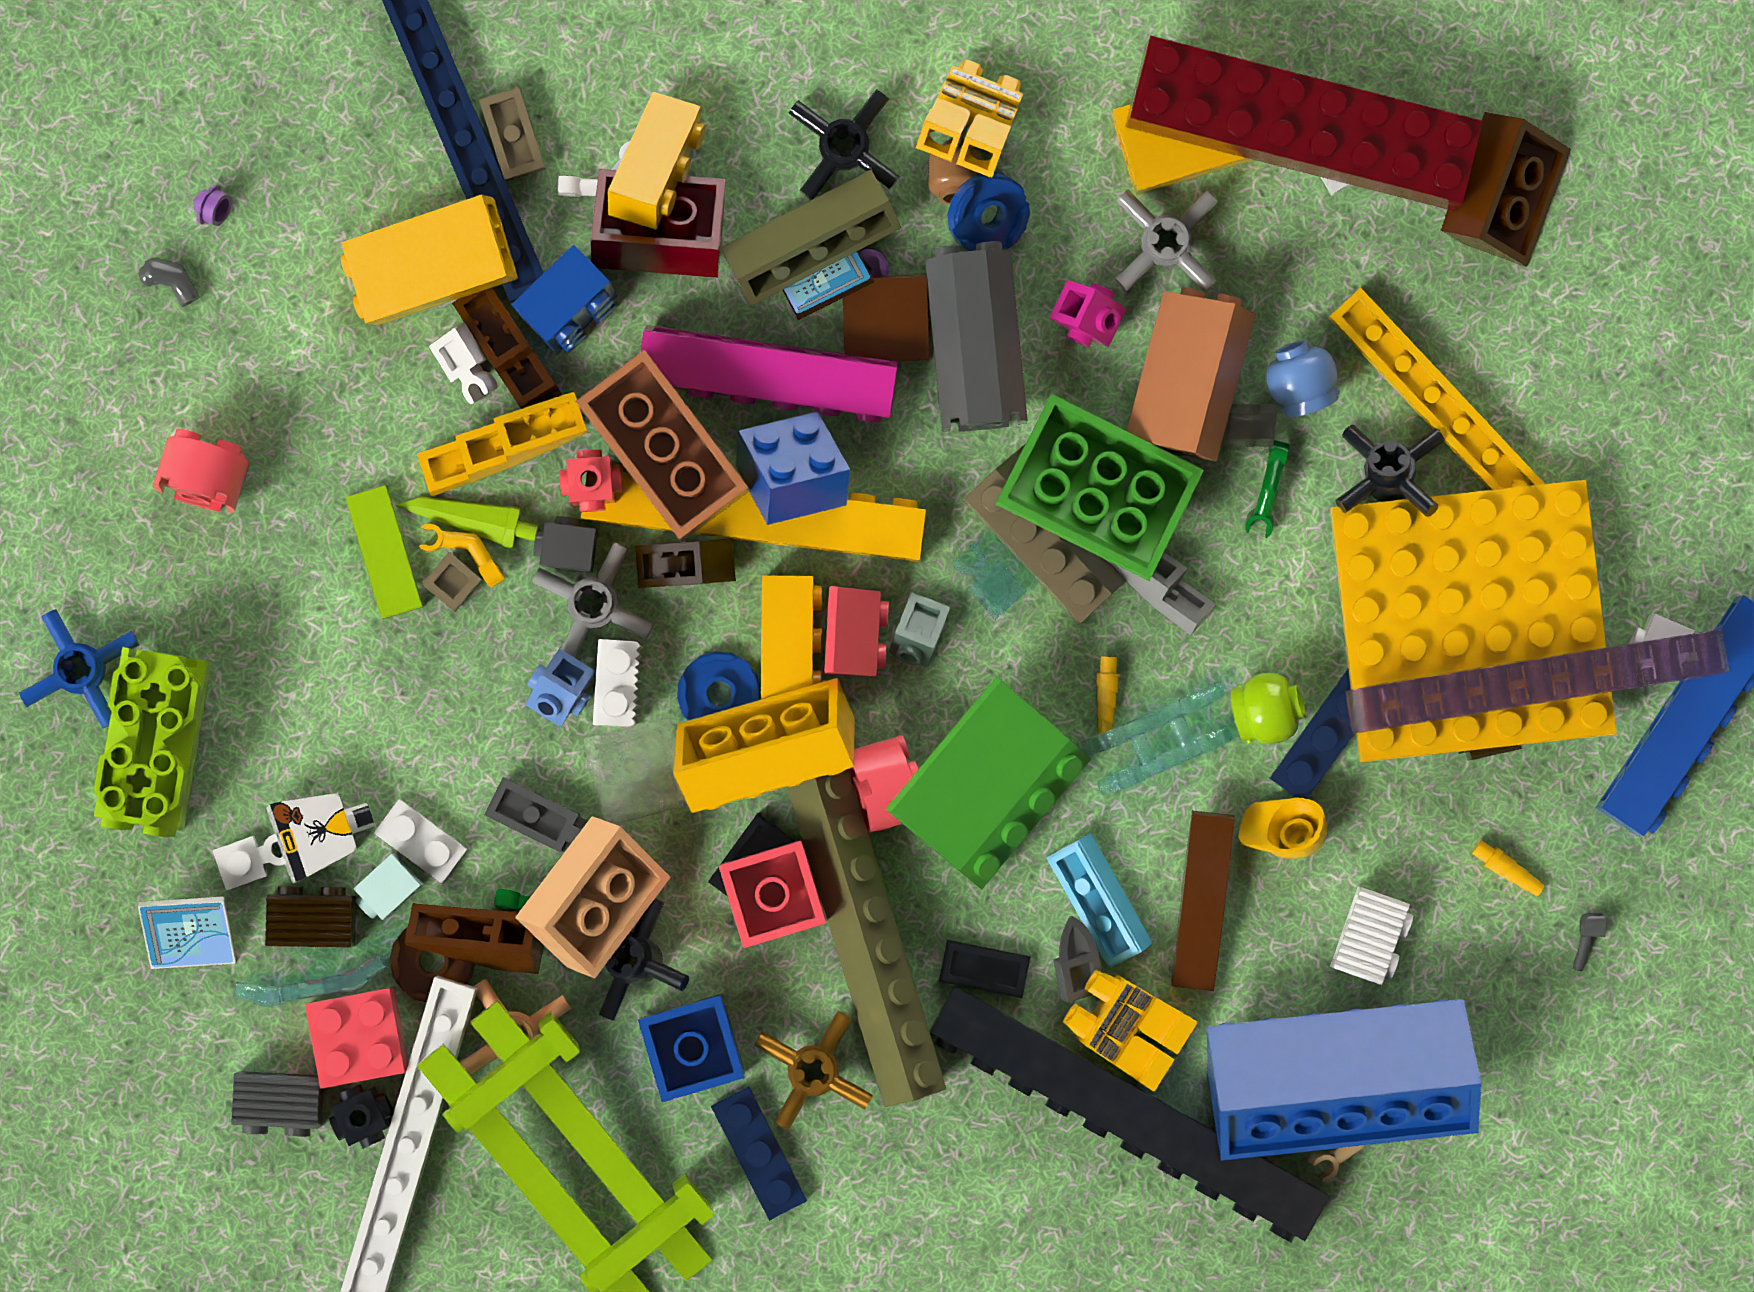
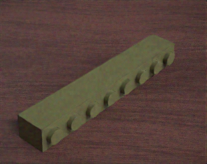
[786,769,947,1107]

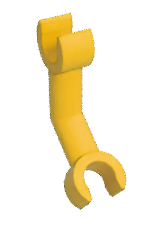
[419,523,505,588]

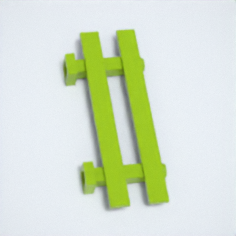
[417,1000,715,1292]

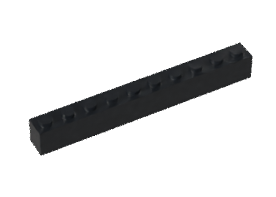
[929,985,1330,1243]

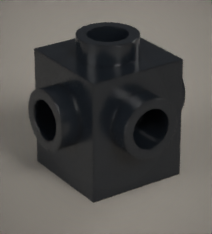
[329,1084,394,1149]

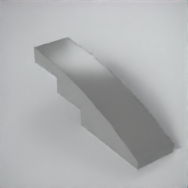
[1108,552,1216,636]

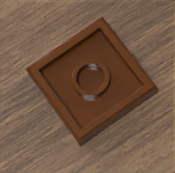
[842,274,929,362]

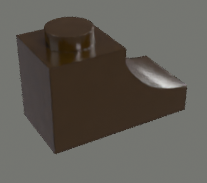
[635,538,736,588]

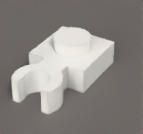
[429,323,498,404]
[212,834,285,890]

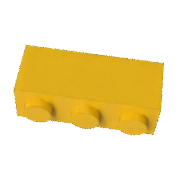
[608,92,706,230]
[761,575,822,700]

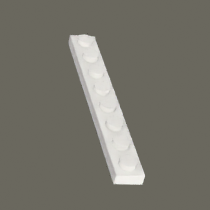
[340,975,478,1292]

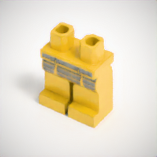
[916,59,1023,178]
[1063,970,1198,1092]

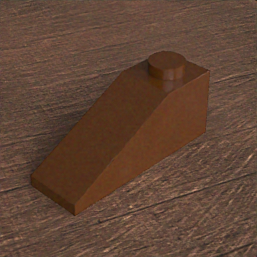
[405,903,544,974]

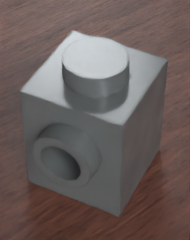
[533,516,598,573]

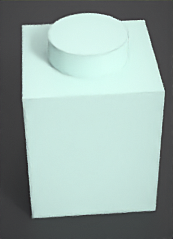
[354,853,424,920]

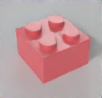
[719,839,827,948]
[305,986,409,1089]

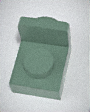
[889,592,951,667]

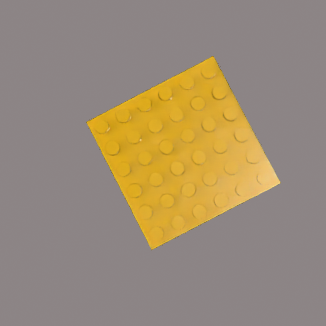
[1330,480,1617,763]

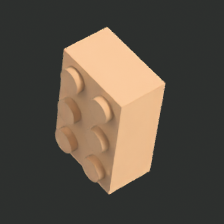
[515,816,671,979]

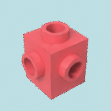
[560,449,622,512]

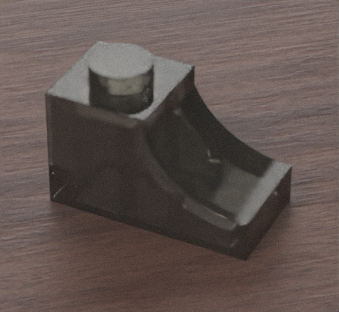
[1220,403,1278,455]

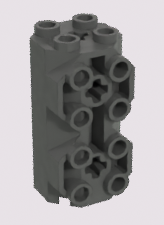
[925,241,1028,432]

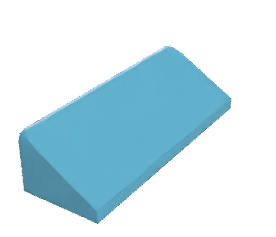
[1046,833,1153,969]

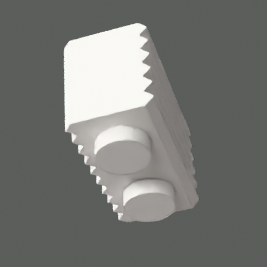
[593,639,643,728]
[1330,887,1413,985]

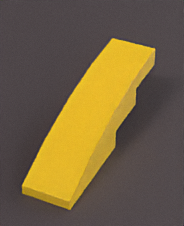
[417,392,588,497]

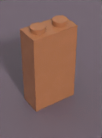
[1126,287,1256,462]

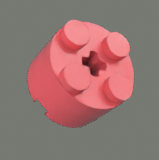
[152,428,250,513]
[849,735,918,833]

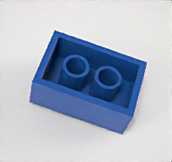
[511,244,618,355]

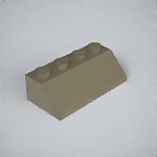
[963,444,1126,625]

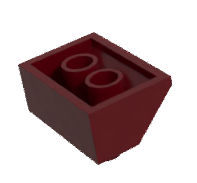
[590,169,726,278]

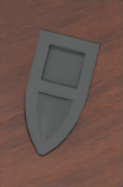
[1053,916,1102,1003]

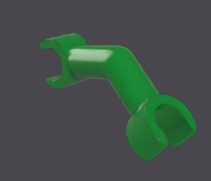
[1245,440,1290,538]

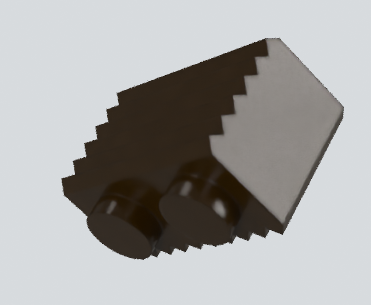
[265,886,356,948]

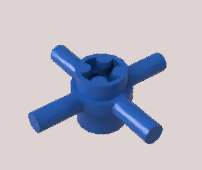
[19,609,140,729]

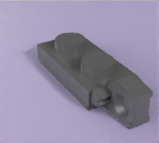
[484,777,588,853]

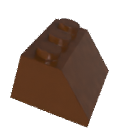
[1440,112,1571,267]

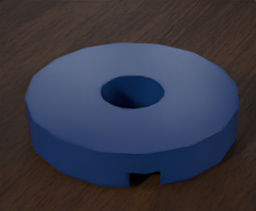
[947,172,1030,251]
[677,651,761,721]

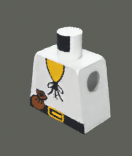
[266,793,374,884]

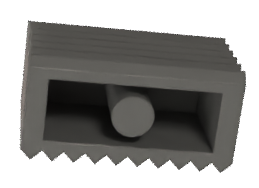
[231,1071,324,1137]

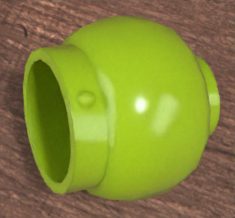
[1231,673,1306,744]

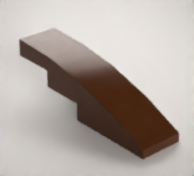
[452,288,563,409]
[1171,810,1235,991]

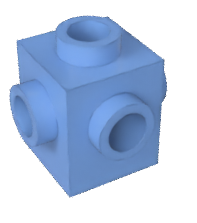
[525,649,595,727]

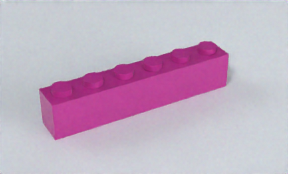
[640,325,898,423]

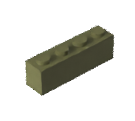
[720,170,901,306]

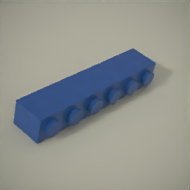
[1595,595,1754,836]

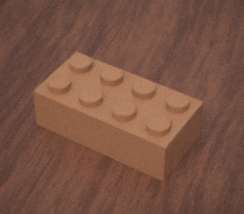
[575,350,750,542]

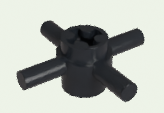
[788,89,900,200]
[1335,425,1444,517]
[599,898,689,1021]

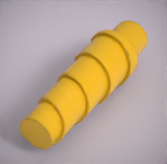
[1096,656,1120,735]
[1471,839,1545,897]

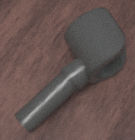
[1572,913,1607,972]

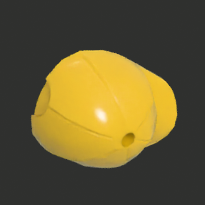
[1238,798,1327,859]

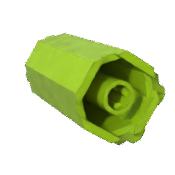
[93,647,212,837]

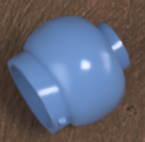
[1266,340,1340,417]

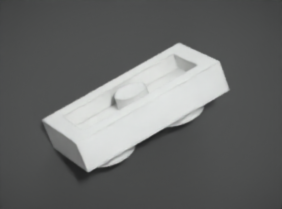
[374,799,468,883]

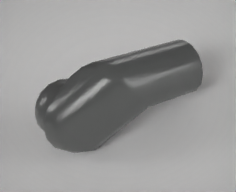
[138,257,200,307]

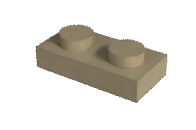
[479,87,546,182]

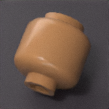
[928,139,983,205]

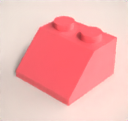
[825,586,889,678]

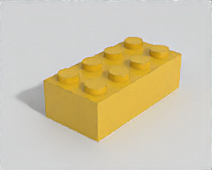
[673,678,855,813]

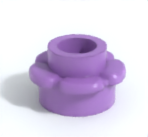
[194,185,232,226]

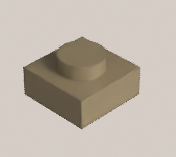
[422,552,483,612]

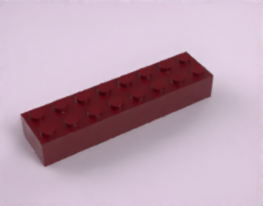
[1125,35,1483,211]

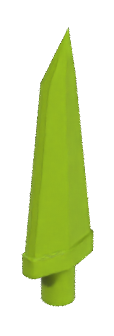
[395,496,540,549]

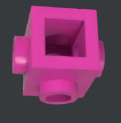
[1050,280,1127,347]

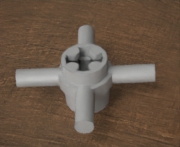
[1115,190,1218,292]
[532,542,654,658]

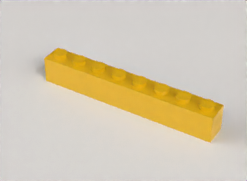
[581,463,926,562]

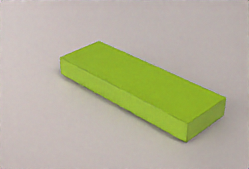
[345,485,424,619]

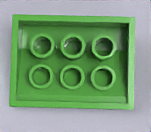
[996,394,1204,581]
[886,676,1091,890]

